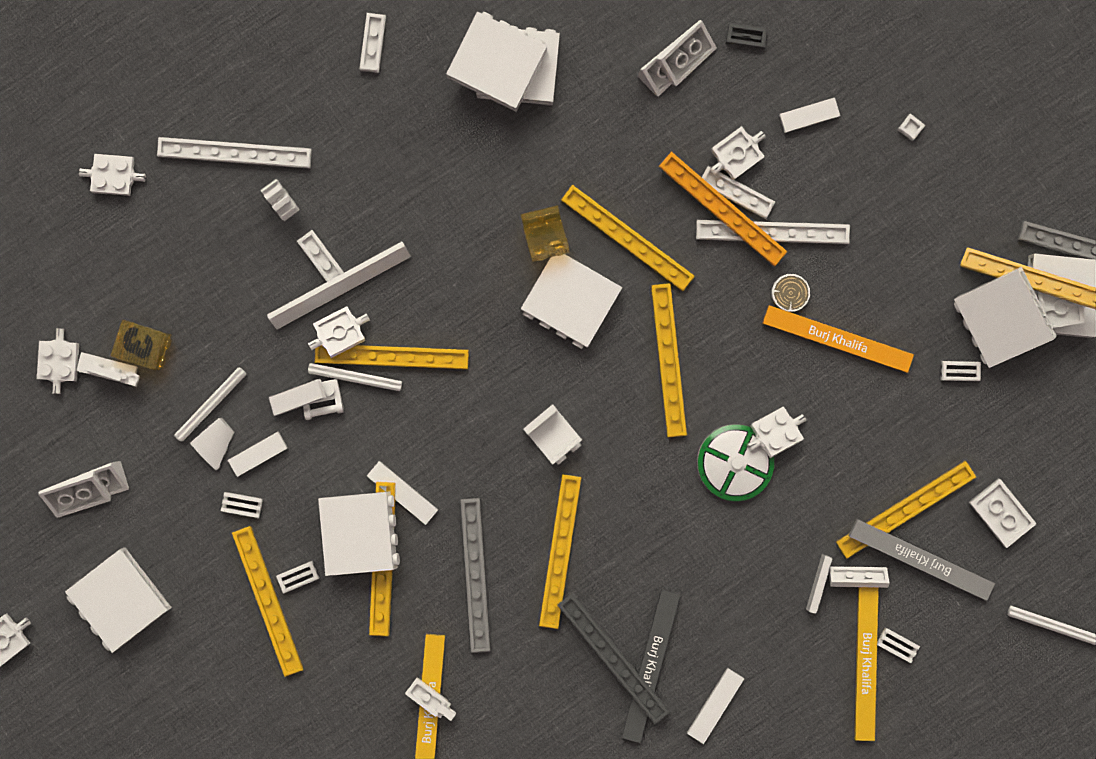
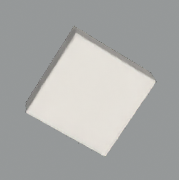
[897,114,925,141]

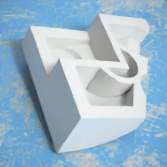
[190,418,234,470]

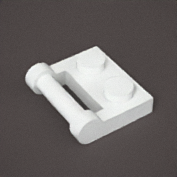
[303,379,344,420]

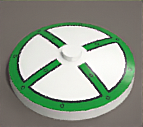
[697,424,774,501]

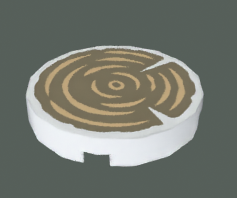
[771,274,810,312]

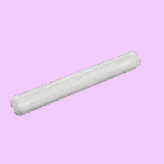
[308,363,402,391]
[175,367,246,441]
[1007,606,1096,645]

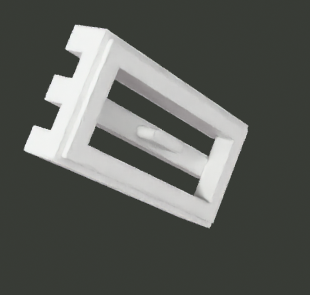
[941,361,981,381]
[221,492,263,518]
[276,561,319,594]
[877,627,920,663]

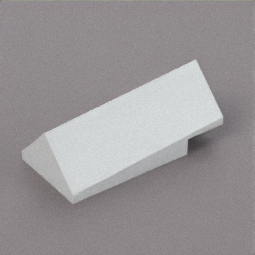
[638,20,717,96]
[39,461,129,518]

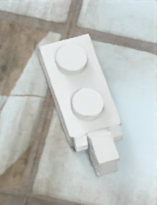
[83,361,140,387]
[405,677,456,721]

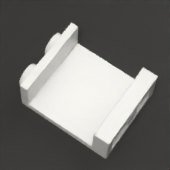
[523,404,582,465]

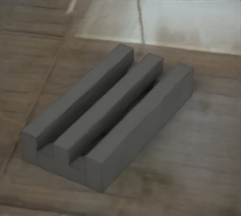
[726,23,767,49]

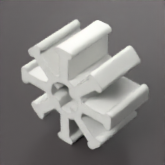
[261,179,300,221]

